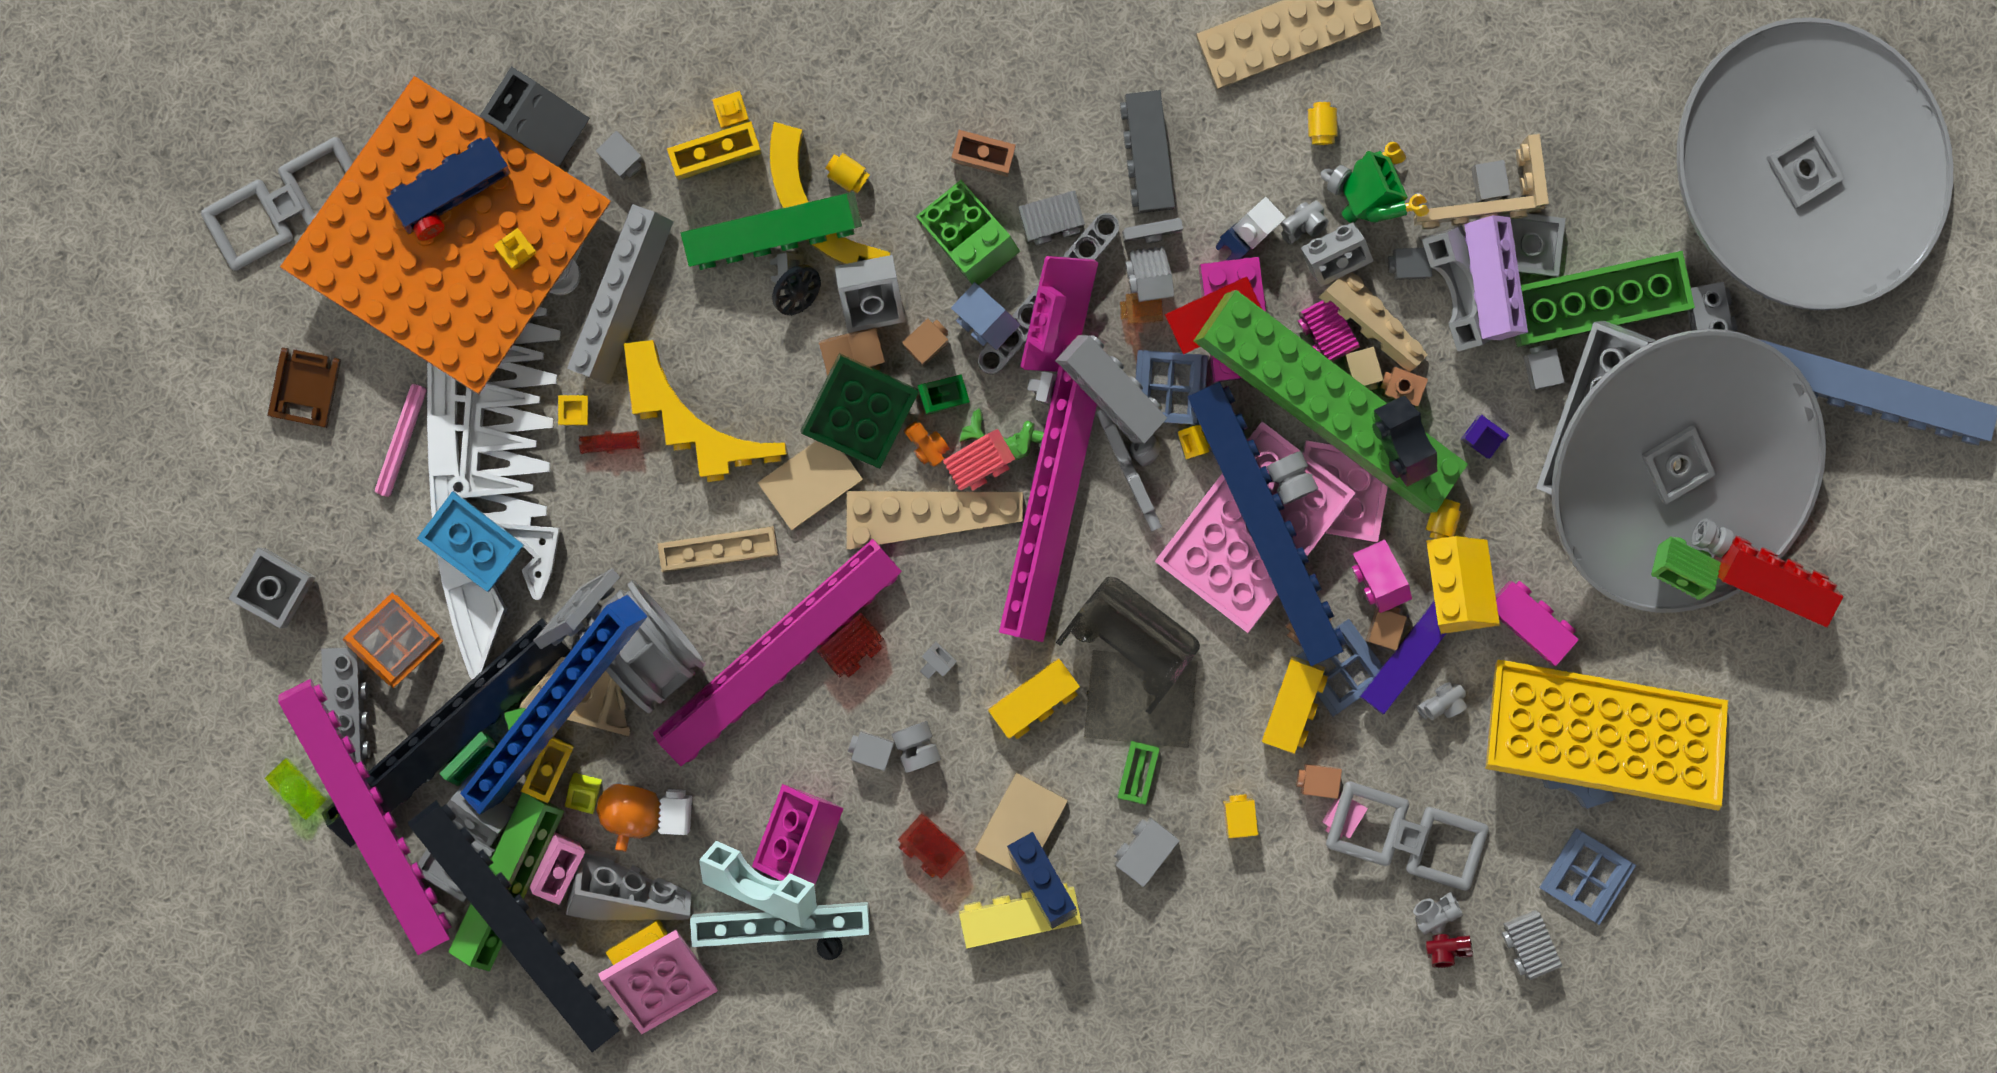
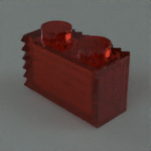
[817,612,885,678]

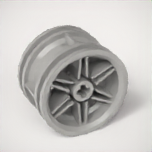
[577,580,706,713]

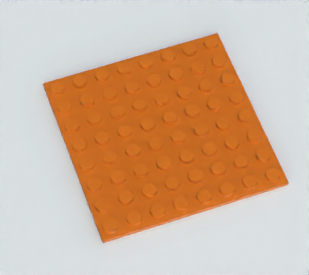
[280,76,611,395]

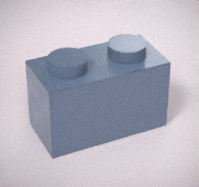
[951,282,1020,350]

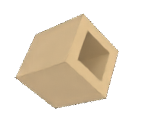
[1343,346,1383,391]

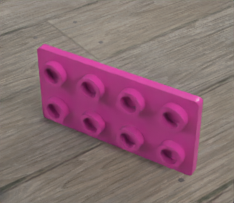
[1021,256,1098,372]

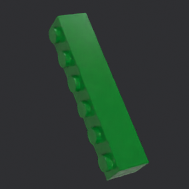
[680,192,862,270]

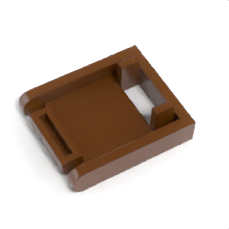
[267,347,341,428]

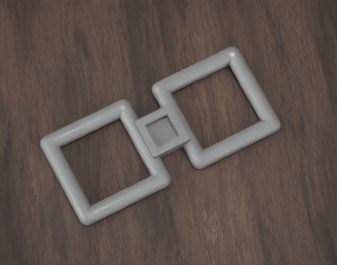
[201,137,353,271]
[1326,781,1489,891]

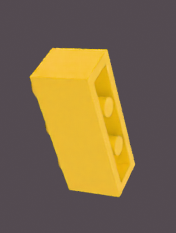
[667,121,762,180]
[1262,656,1328,754]
[988,658,1080,739]

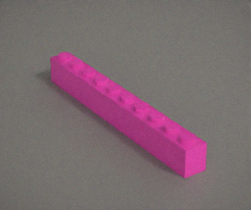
[999,346,1097,642]
[653,539,902,767]
[278,679,452,955]

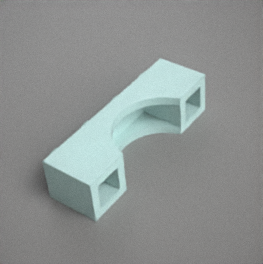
[699,841,817,928]

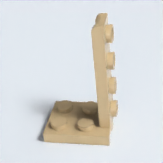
[1413,134,1549,230]

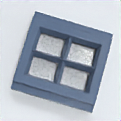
[1135,350,1208,425]
[1296,619,1383,717]
[1539,828,1636,925]

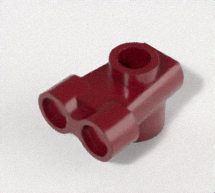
[1426,934,1473,968]

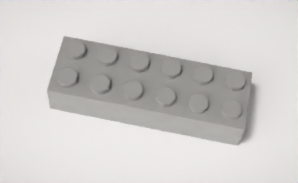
[1536,321,1657,495]

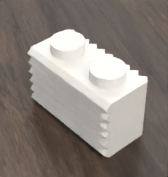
[658,789,692,835]

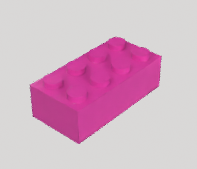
[1198,257,1266,383]

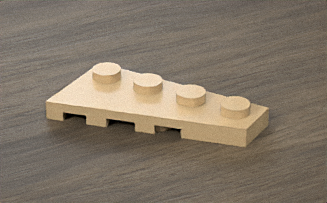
[1319,272,1428,372]

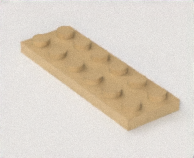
[1196,0,1381,90]

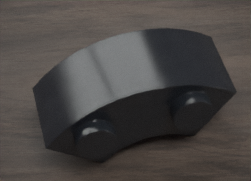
[1372,395,1437,487]

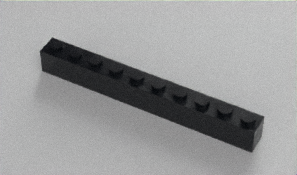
[321,618,571,848]
[408,800,620,1052]

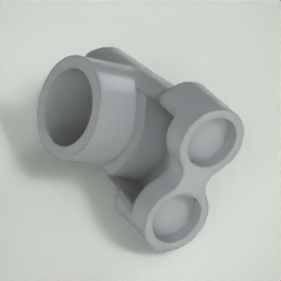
[1281,200,1329,245]
[1417,682,1467,720]
[1413,892,1463,935]

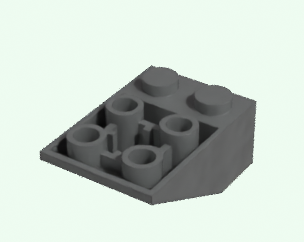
[480,66,590,167]

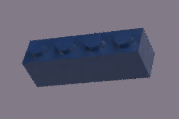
[386,137,510,235]

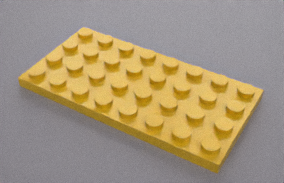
[1485,659,1728,811]

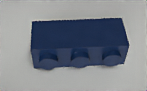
[1007,832,1077,929]

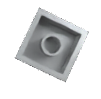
[834,255,906,333]
[229,548,316,628]

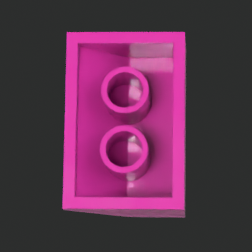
[752,784,844,887]

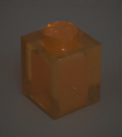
[1120,293,1163,325]

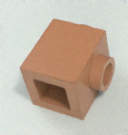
[1380,367,1428,408]

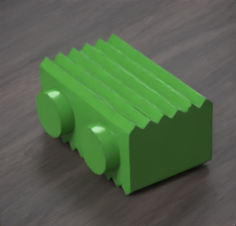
[1651,536,1721,600]

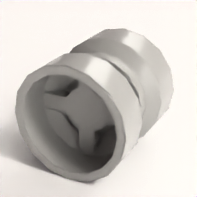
[1692,518,1734,557]

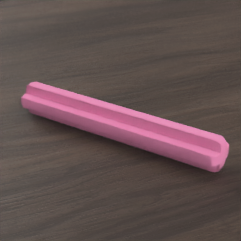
[375,384,427,497]

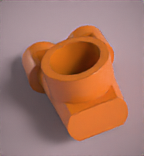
[903,422,949,466]

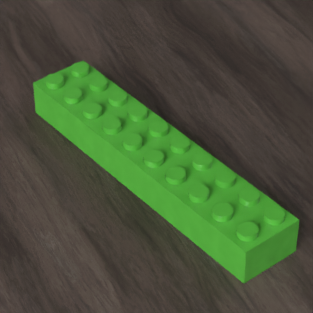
[1193,290,1468,513]

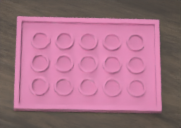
[1155,422,1356,633]

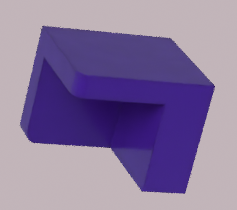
[1461,415,1510,459]

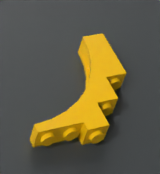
[624,340,787,482]

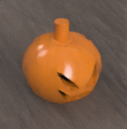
[596,784,661,852]

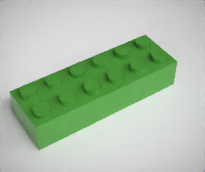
[1514,250,1695,347]

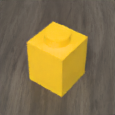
[1223,794,1258,838]

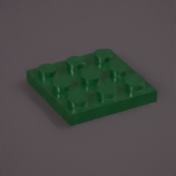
[800,353,919,469]

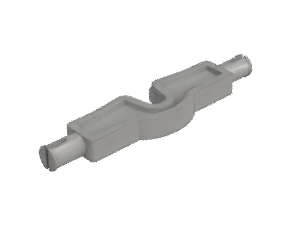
[1095,409,1162,532]

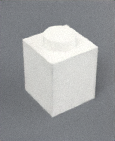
[1233,197,1286,249]

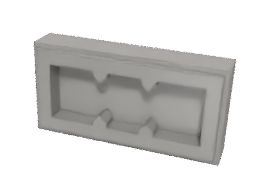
[1122,218,1183,243]

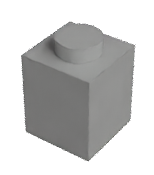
[595,130,643,179]
[1471,160,1510,203]
[1523,345,1564,391]
[848,731,894,771]

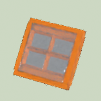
[342,592,443,689]

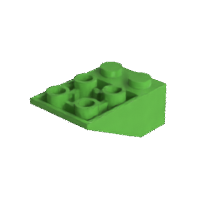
[916,180,1020,285]

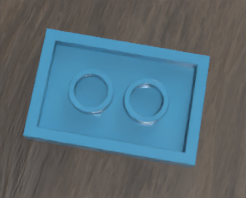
[417,491,524,592]

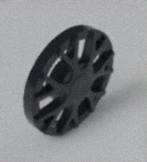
[772,264,821,316]

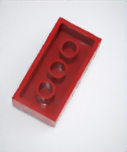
[1713,536,1844,628]

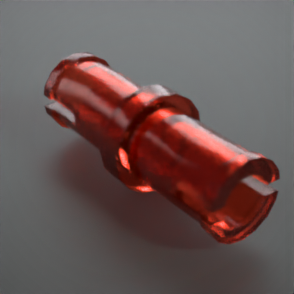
[579,430,640,454]

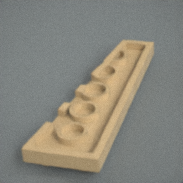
[847,491,1023,549]

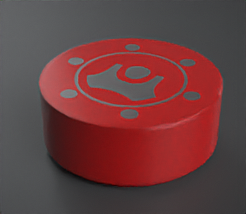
[413,215,445,241]

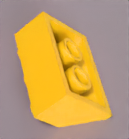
[1426,536,1500,634]

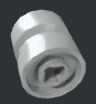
[1266,451,1318,505]
[891,721,941,773]

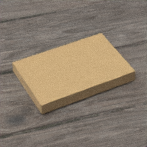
[757,441,863,530]
[974,772,1068,875]

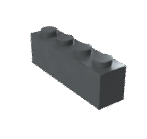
[1120,90,1175,214]

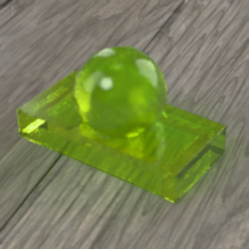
[264,758,328,821]

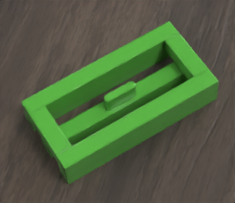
[1117,741,1160,805]

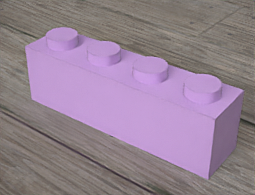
[1464,215,1528,340]

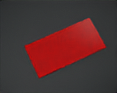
[1164,276,1262,355]

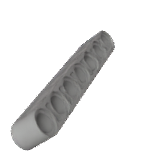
[978,213,1119,375]

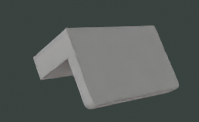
[448,779,514,847]

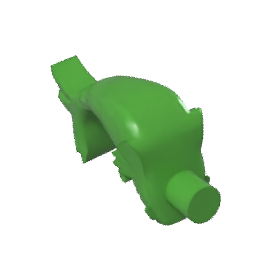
[959,408,1044,460]

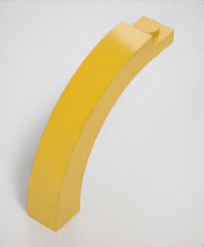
[770,122,891,264]

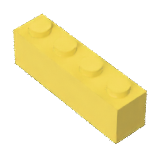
[959,883,1082,949]

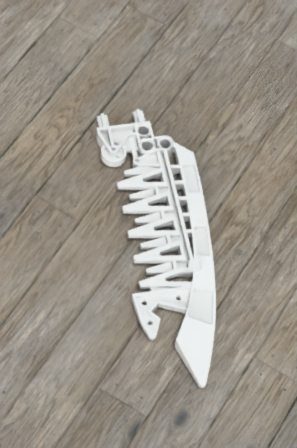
[427,242,584,679]

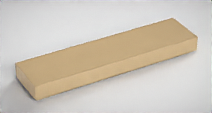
[657,526,778,572]

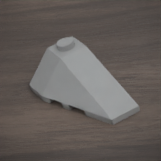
[566,848,691,920]

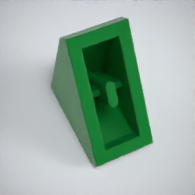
[918,374,970,415]

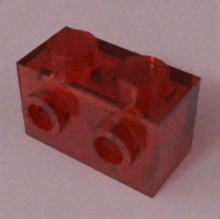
[898,812,965,879]

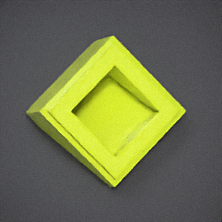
[565,773,602,814]

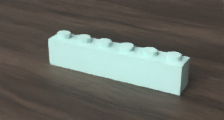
[690,902,870,947]

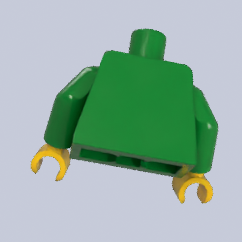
[1342,142,1430,223]

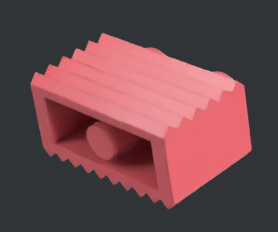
[943,429,1015,491]

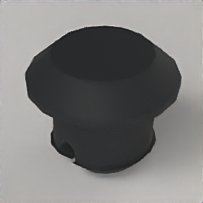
[817,937,843,960]

